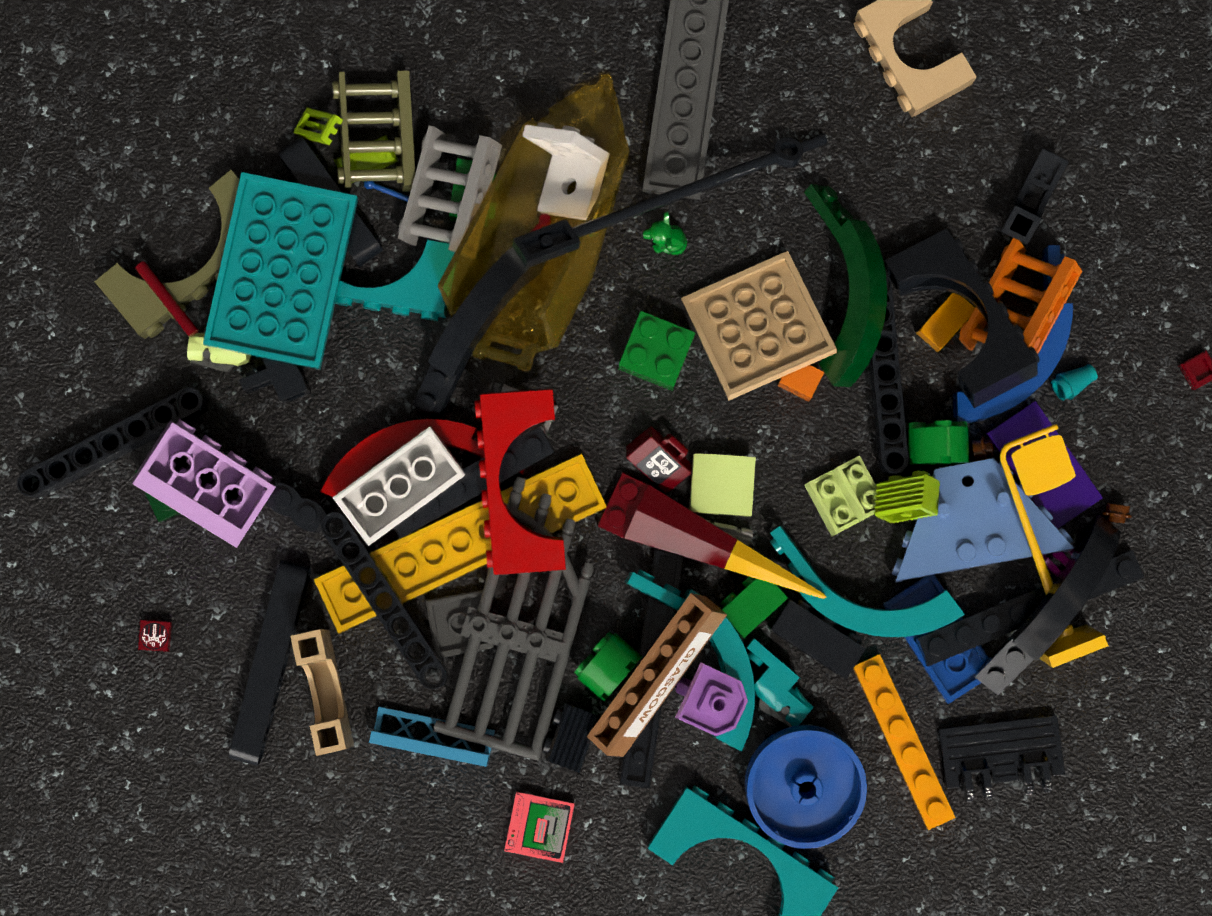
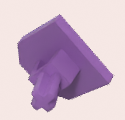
[675,663,748,736]

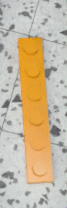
[853,654,955,830]

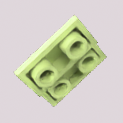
[689,454,756,517]
[804,455,877,536]

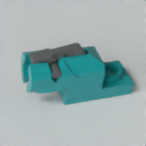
[745,638,814,727]

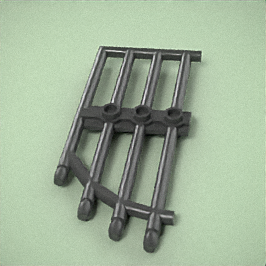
[433,476,594,761]

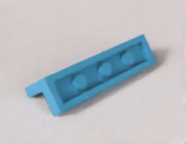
[369,707,495,767]

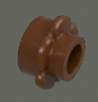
[972,435,994,461]
[1102,503,1132,523]

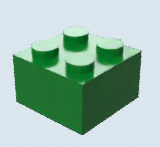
[618,311,695,391]

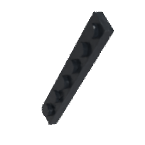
[394,426,555,539]

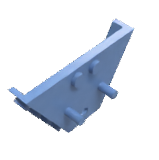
[892,458,1074,583]

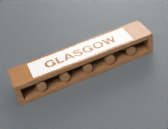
[587,593,727,757]

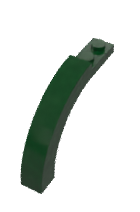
[804,184,887,387]

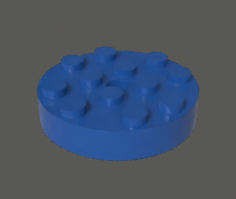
[745,725,867,849]

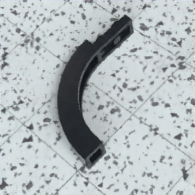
[413,247,546,419]
[975,514,1121,695]

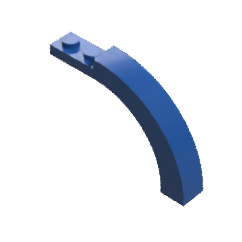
[952,245,1073,423]

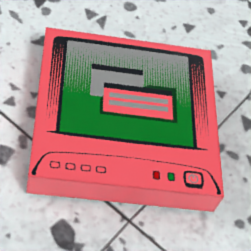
[504,791,575,863]

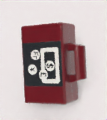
[626,426,691,494]

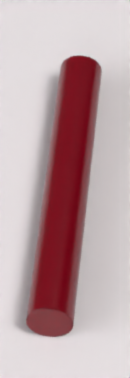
[135,261,198,337]

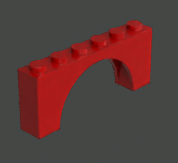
[475,388,566,575]

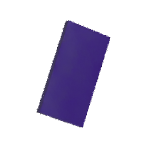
[986,401,1103,529]

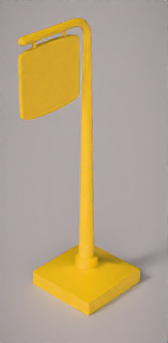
[1000,424,1108,668]

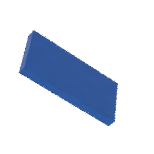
[882,575,989,704]

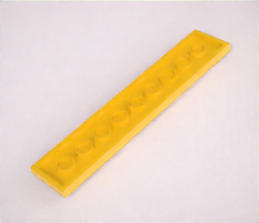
[314,454,607,633]

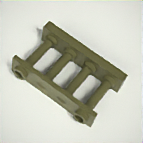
[332,71,415,194]

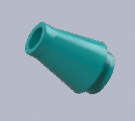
[1051,364,1098,401]

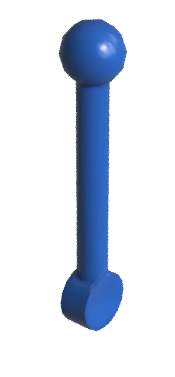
[363,181,409,202]

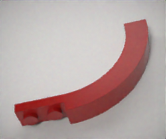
[321,419,525,497]

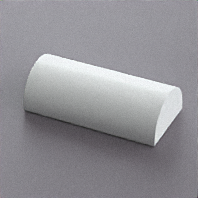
[333,427,466,546]

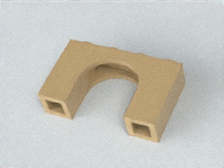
[854,0,976,117]
[290,629,354,756]

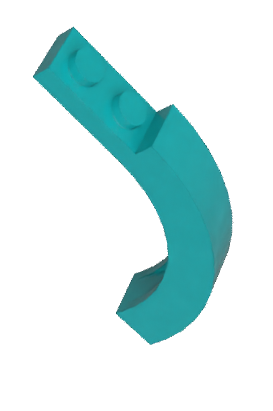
[770,526,965,637]
[624,570,755,752]

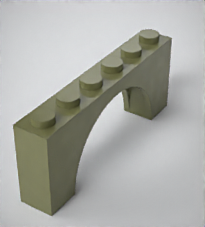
[94,170,240,339]

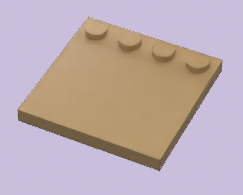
[681,251,837,401]

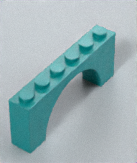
[335,240,457,321]
[647,785,838,916]

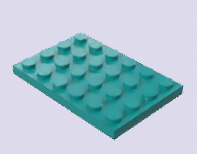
[203,172,358,370]

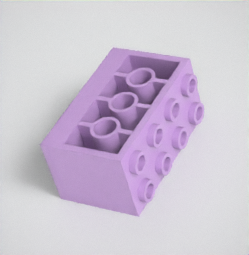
[132,419,276,548]

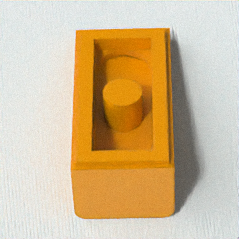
[916,293,975,352]

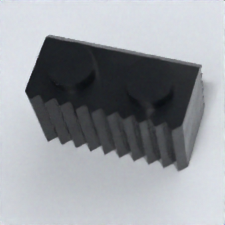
[543,703,600,773]

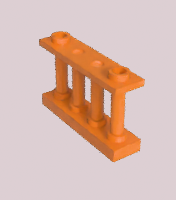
[959,238,1082,354]

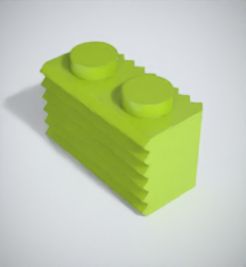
[874,471,940,523]

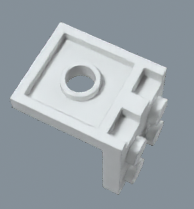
[523,122,610,221]

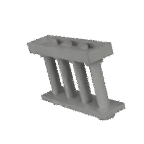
[398,126,502,258]

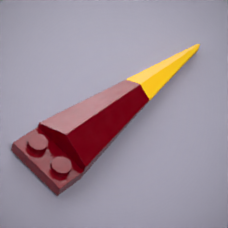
[598,473,827,599]

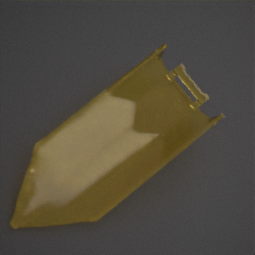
[438,74,630,372]

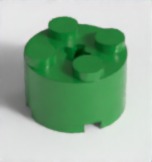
[908,420,969,465]
[574,631,643,702]

